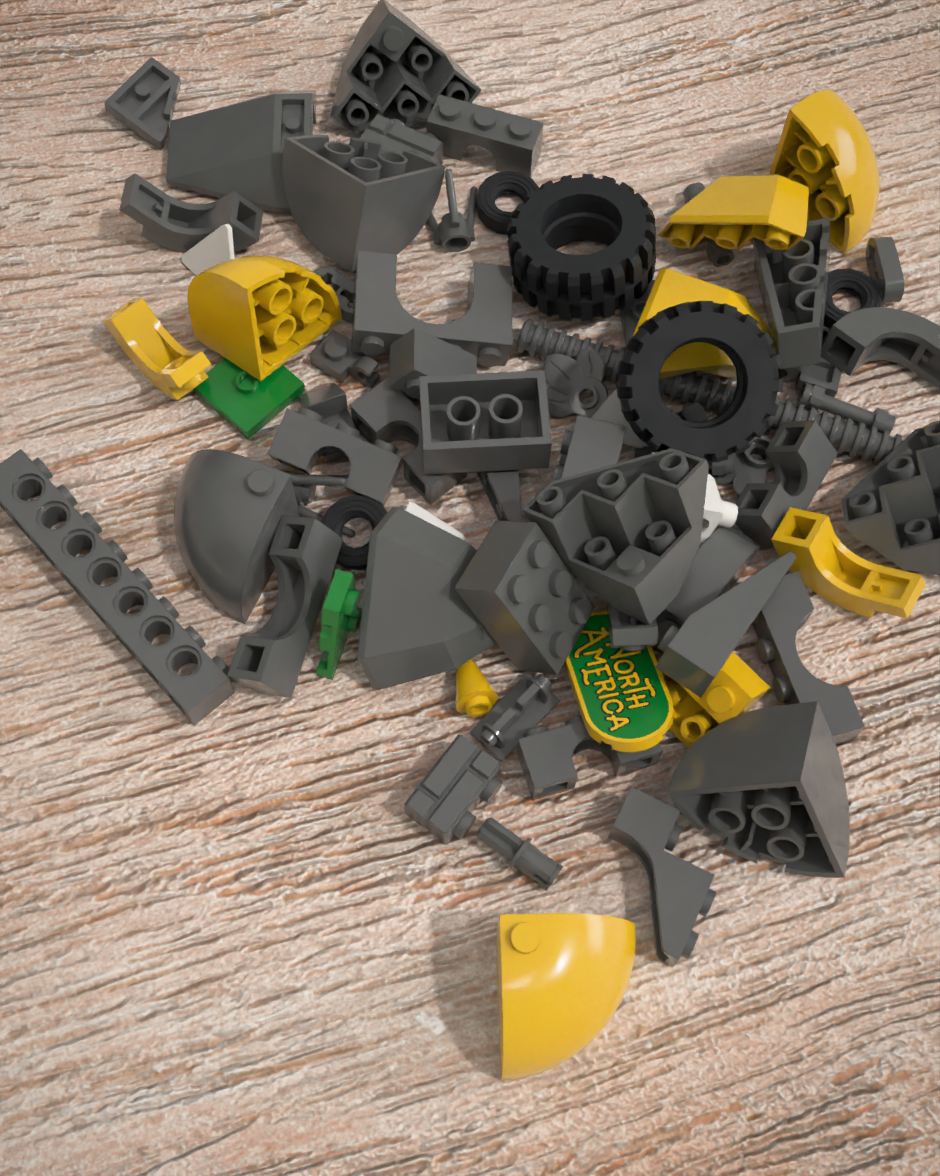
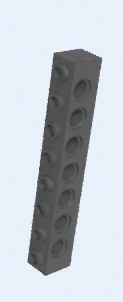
[0,449,235,726]

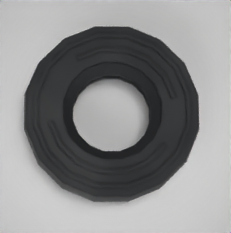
[476,171,540,235]
[824,268,882,330]
[321,495,388,570]

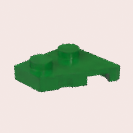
[316,569,362,680]

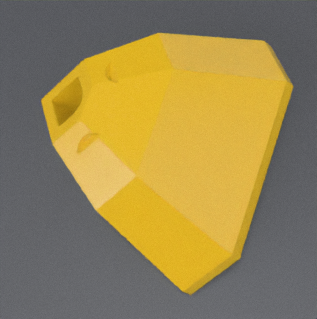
[658,174,809,251]
[633,268,774,379]

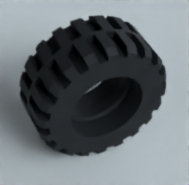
[507,174,656,322]
[616,301,783,463]

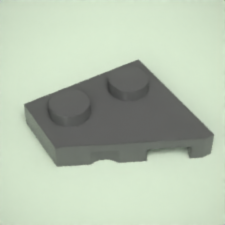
[104,57,180,151]

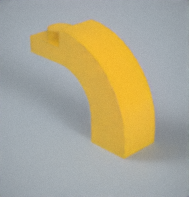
[102,297,211,400]
[771,507,925,619]

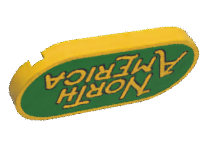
[564,611,674,752]

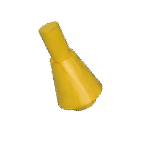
[456,658,498,717]

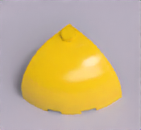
[769,89,879,255]
[187,256,342,381]
[496,913,636,1080]

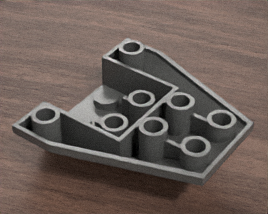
[166,90,316,213]

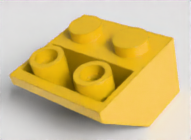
[661,652,771,749]

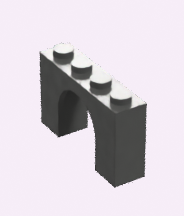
[351,250,513,367]

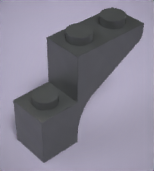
[608,787,716,967]

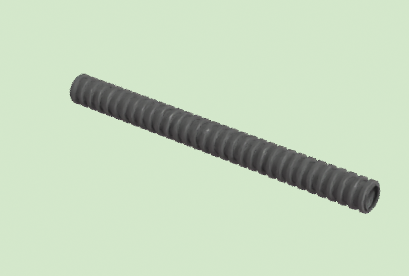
[517,319,903,465]

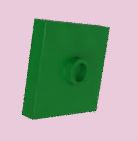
[193,358,305,440]

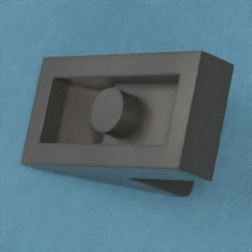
[298,383,361,464]

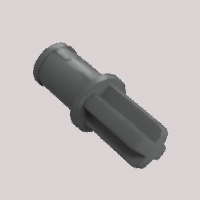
[477,818,564,891]

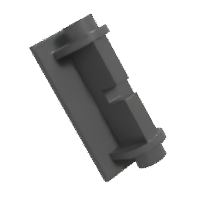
[470,673,560,762]

